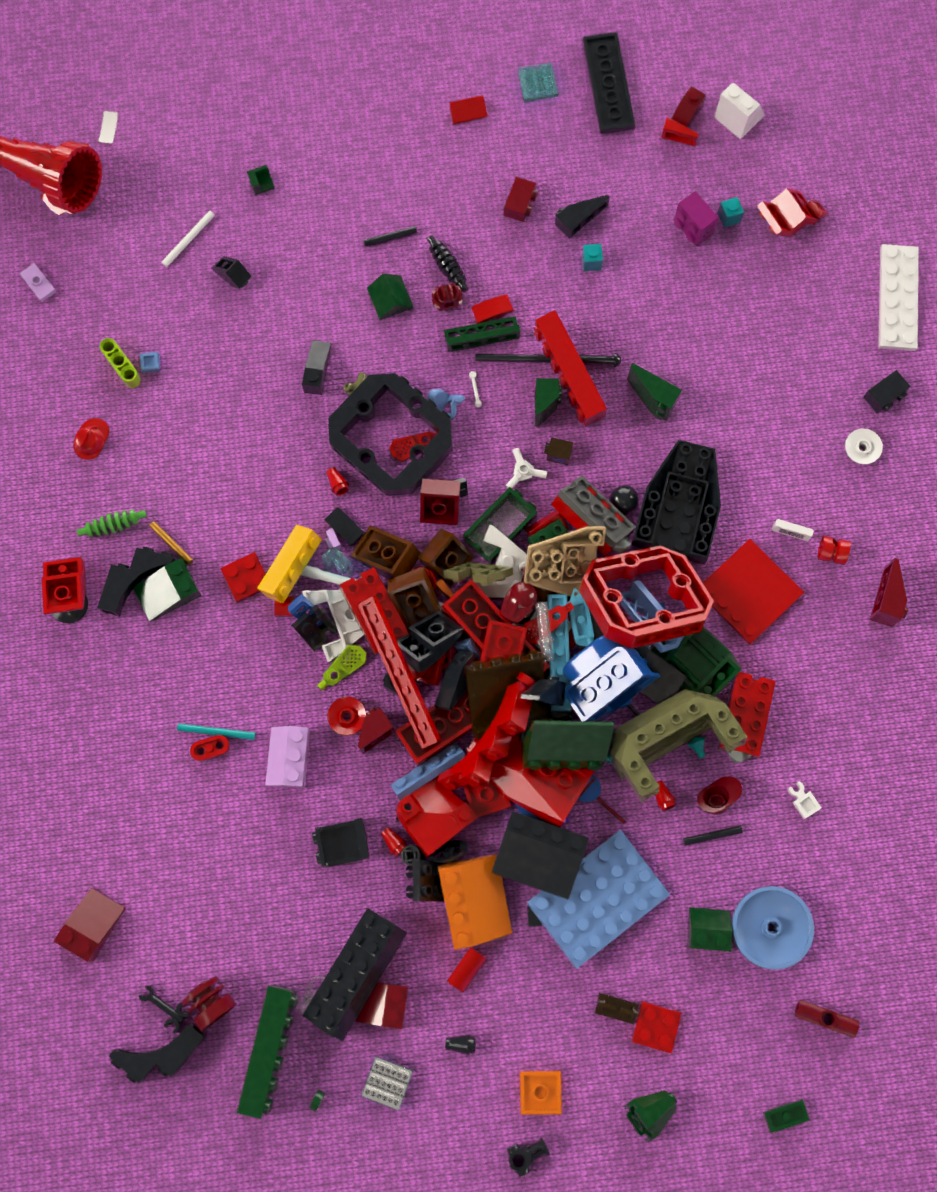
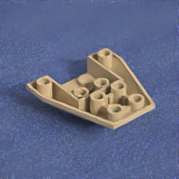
[524,526,606,597]

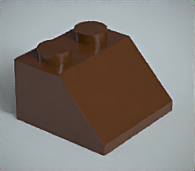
[417,529,474,586]

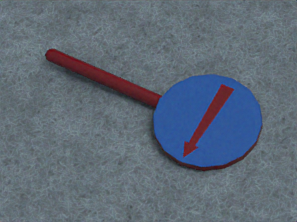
[578,775,626,824]

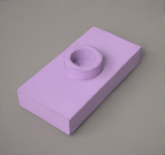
[19,263,56,302]

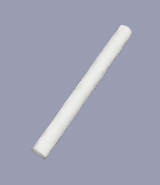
[161,211,215,267]

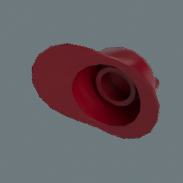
[697,776,742,815]

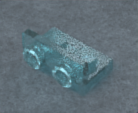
[321,547,354,576]

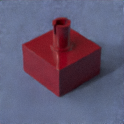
[420,478,461,525]

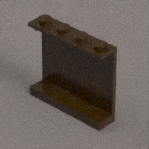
[465,651,553,740]

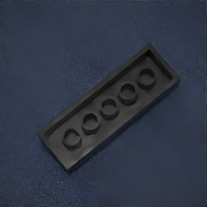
[302,908,408,1041]

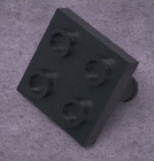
[406,860,444,902]

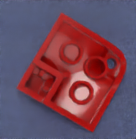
[396,776,478,858]

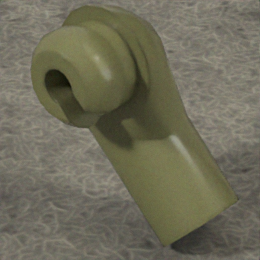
[343,372,368,395]

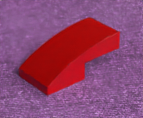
[471,294,514,323]

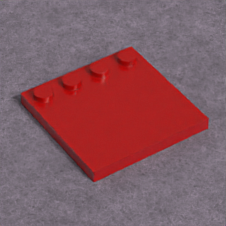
[703,539,804,645]

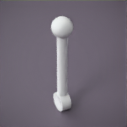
[469,371,482,408]

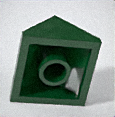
[367,273,414,320]

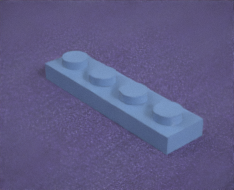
[390,742,466,800]

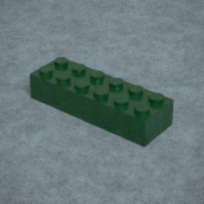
[237,984,299,1119]

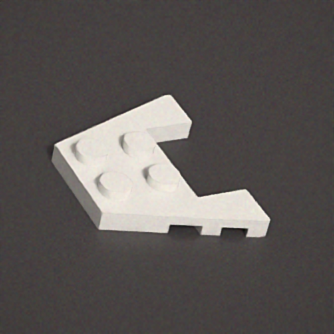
[468,525,527,598]
[302,590,363,662]

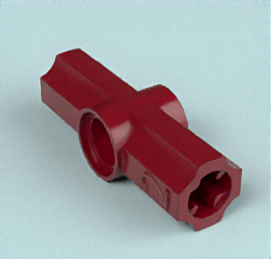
[794,999,860,1038]

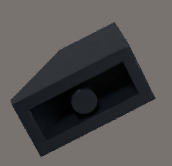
[211,256,252,289]

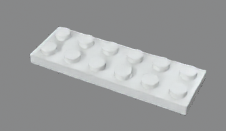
[879,244,918,351]

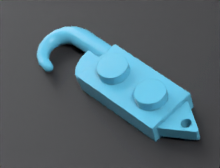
[567,588,594,656]

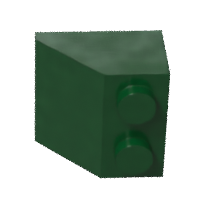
[534,378,563,427]
[687,907,732,952]

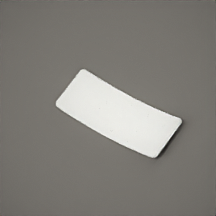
[99,111,118,143]

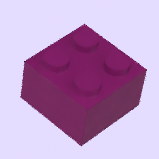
[674,191,719,246]

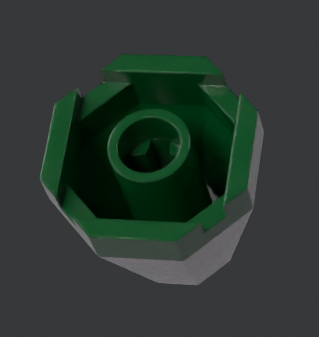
[624,1090,677,1143]

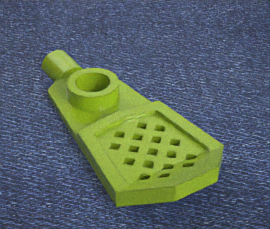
[317,645,366,690]

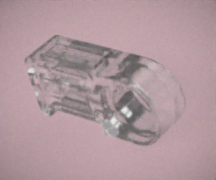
[296,975,325,1014]

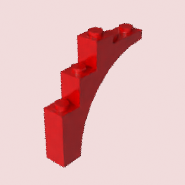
[437,681,532,790]

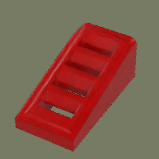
[661,117,699,146]

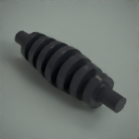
[427,235,469,293]

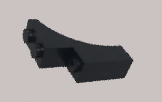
[97,547,176,617]
[108,1023,207,1084]

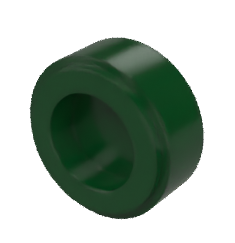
[309,1090,325,1112]

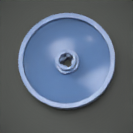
[731,886,814,969]

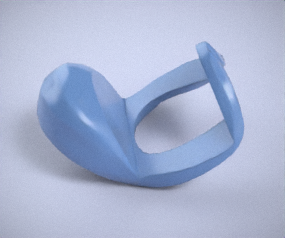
[427,389,465,420]

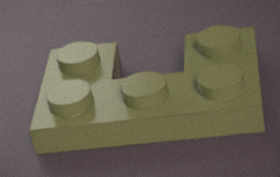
[444,562,513,586]

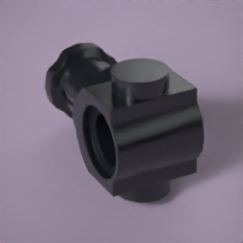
[506,1137,550,1177]

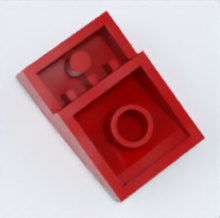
[41,557,86,615]

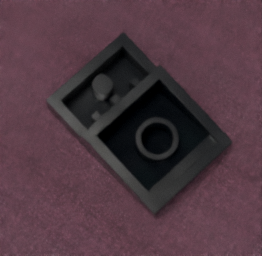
[397,610,464,673]

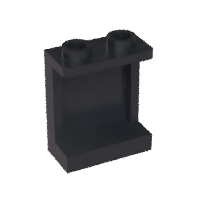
[312,818,370,868]

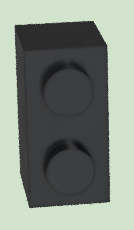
[863,370,911,414]

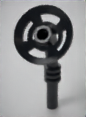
[429,840,468,864]

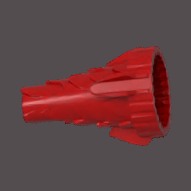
[0,136,102,215]

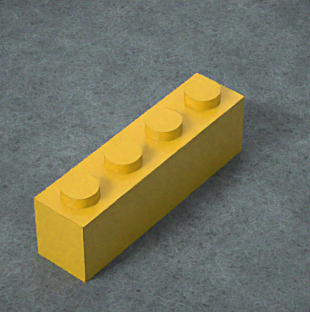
[257,524,322,603]

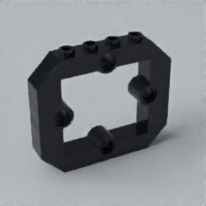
[328,373,453,496]

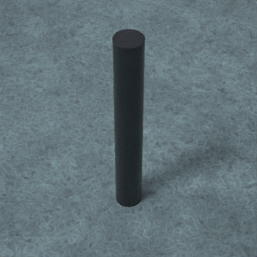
[363,226,417,247]
[683,825,743,846]

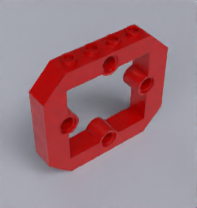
[579,546,714,649]

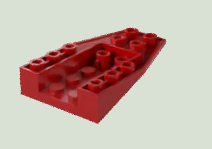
[467,733,595,828]

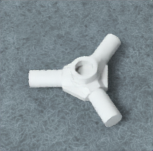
[506,448,547,489]

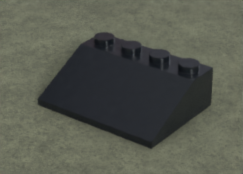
[491,811,589,900]

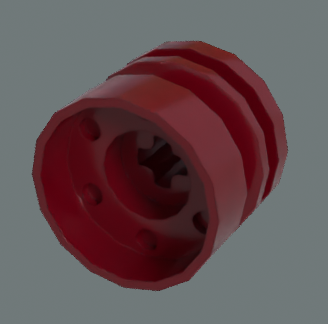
[181,976,237,1032]

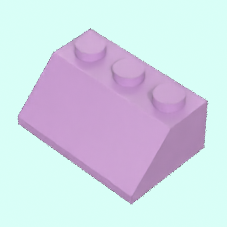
[265,726,311,789]

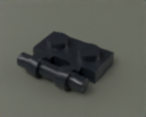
[291,605,338,652]

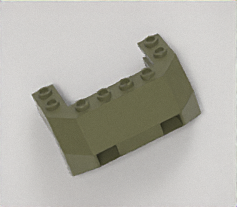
[610,689,747,803]

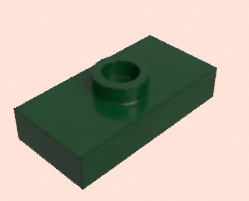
[763,1099,810,1133]

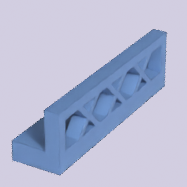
[621,580,684,653]

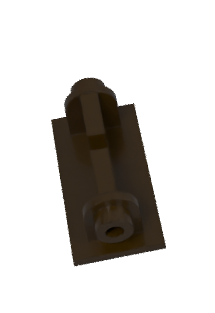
[595,993,639,1024]

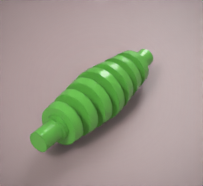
[77,509,147,538]

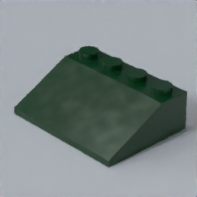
[521,721,614,771]

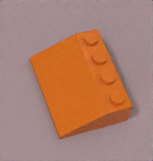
[438,854,512,950]

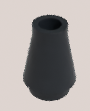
[445,1034,476,1056]

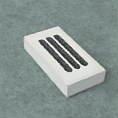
[772,519,814,541]

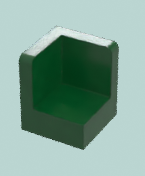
[247,165,275,195]

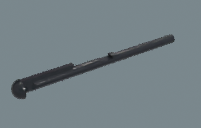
[475,353,621,367]

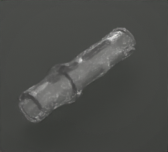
[535,602,555,662]

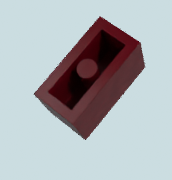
[504,176,538,222]

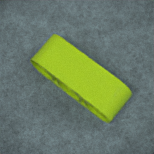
[100,338,141,388]

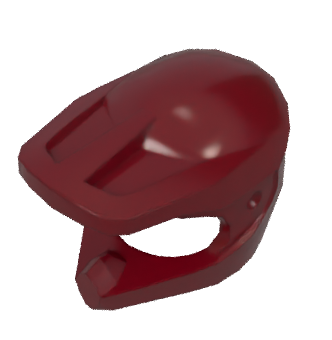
[500,582,537,624]

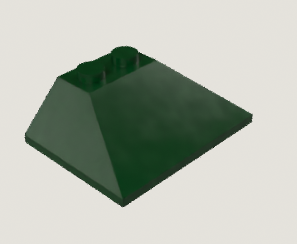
[651,626,742,697]

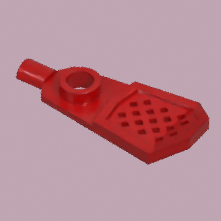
[389,431,437,462]
[524,602,574,645]

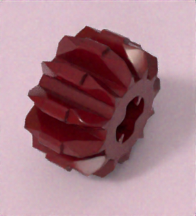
[432,283,463,312]

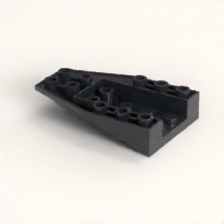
[631,439,721,565]

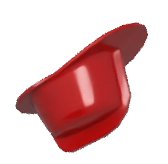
[73,418,110,460]

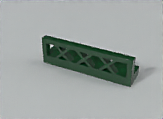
[444,316,520,352]

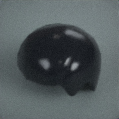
[609,485,639,515]

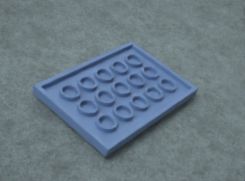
[526,830,670,969]

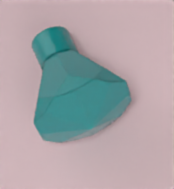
[687,737,706,758]

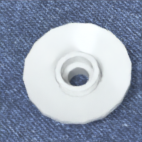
[845,428,883,465]

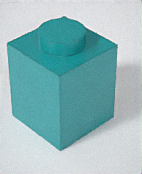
[717,197,744,228]
[582,244,603,271]

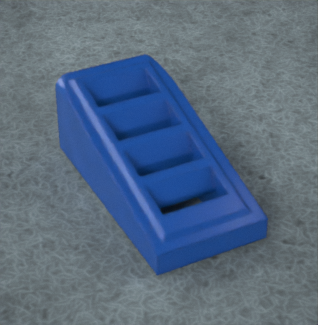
[288,594,328,627]

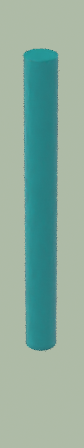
[177,723,256,740]

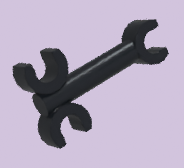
[138,985,191,1034]

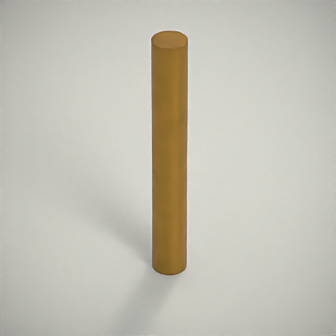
[149,521,193,565]

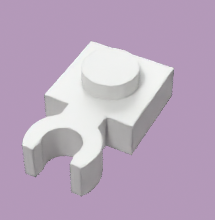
[788,781,821,819]

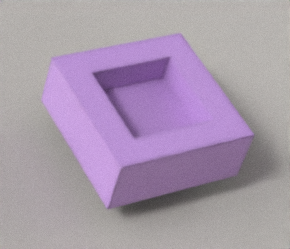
[324,528,342,553]

